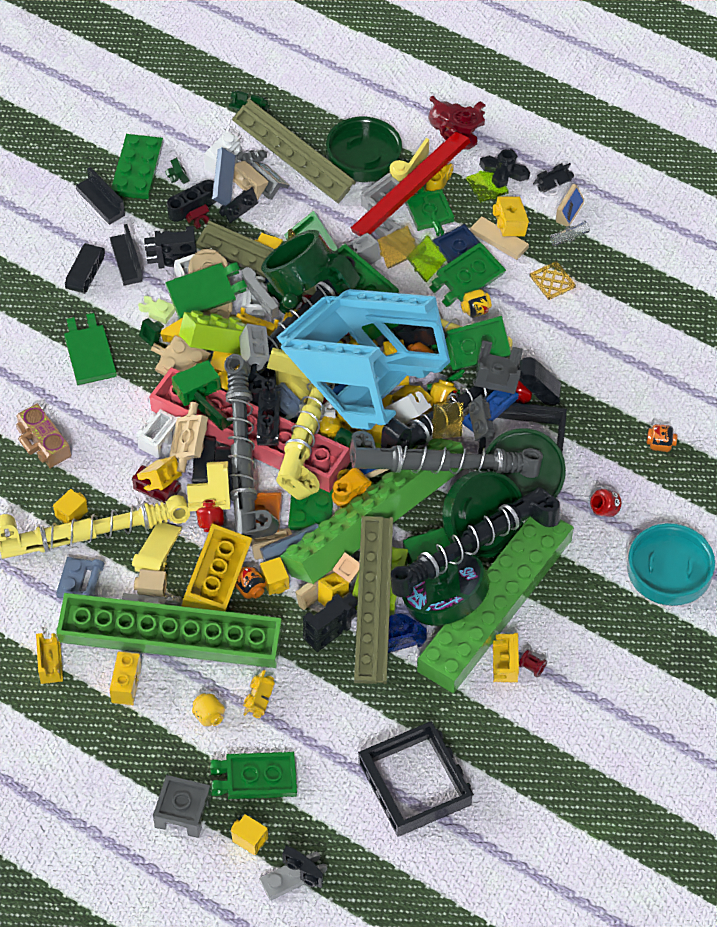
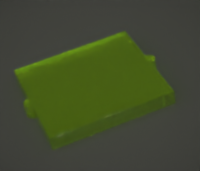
[466,171,509,203]
[407,235,446,282]

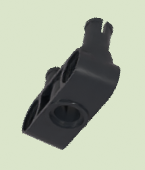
[257,379,281,446]

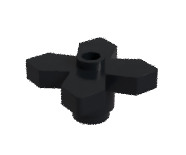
[479,149,530,188]

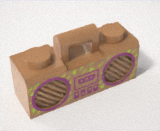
[16,403,71,468]

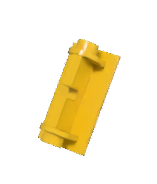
[243,670,275,718]

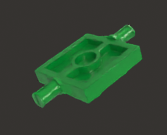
[405,186,454,236]

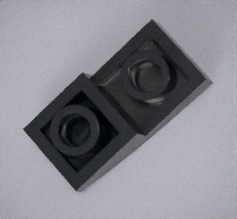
[282,845,324,888]

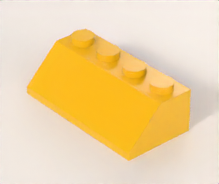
[181,524,252,611]

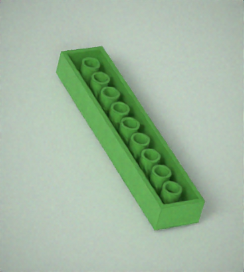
[280,437,464,584]
[417,517,574,694]
[56,593,283,668]

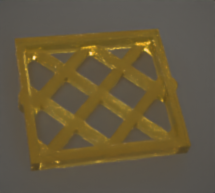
[529,261,576,300]

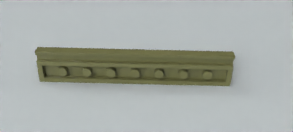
[232,99,356,204]
[195,221,340,296]
[354,516,393,684]

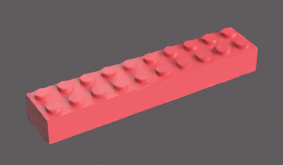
[149,367,350,493]

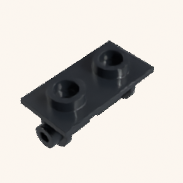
[533,163,574,192]
[219,187,258,224]

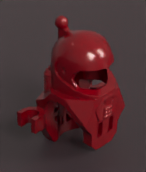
[428,96,486,150]

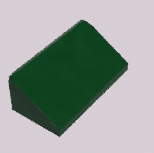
[194,392,233,431]

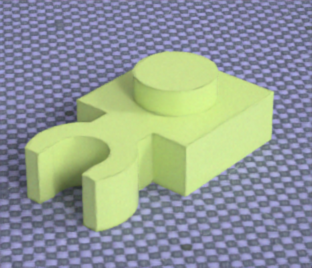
[138,296,175,324]

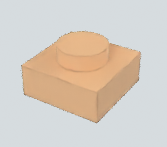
[332,553,360,583]

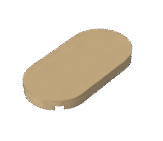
[188,249,233,319]

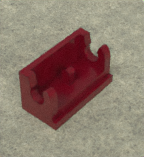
[132,465,181,503]

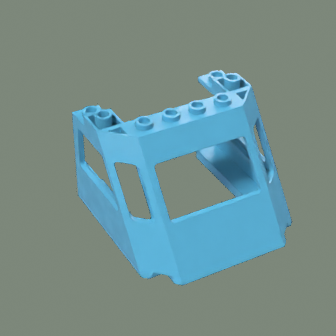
[277,289,450,430]

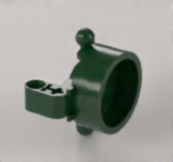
[261,230,361,314]

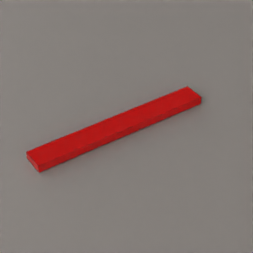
[350,131,471,237]

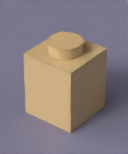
[134,569,167,597]

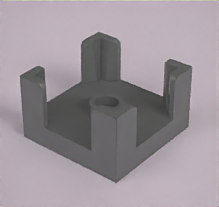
[474,340,523,394]
[153,775,212,838]

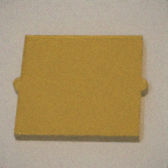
[377,226,419,269]
[431,402,464,439]

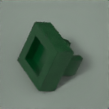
[165,157,190,184]
[139,318,164,347]

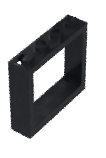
[476,402,567,471]
[358,721,474,837]

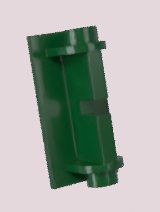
[228,90,270,112]

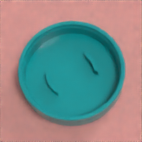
[627,523,715,606]

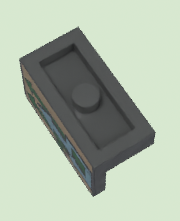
[251,161,290,199]

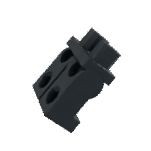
[144,226,197,269]
[303,592,358,652]

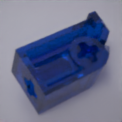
[388,613,427,653]

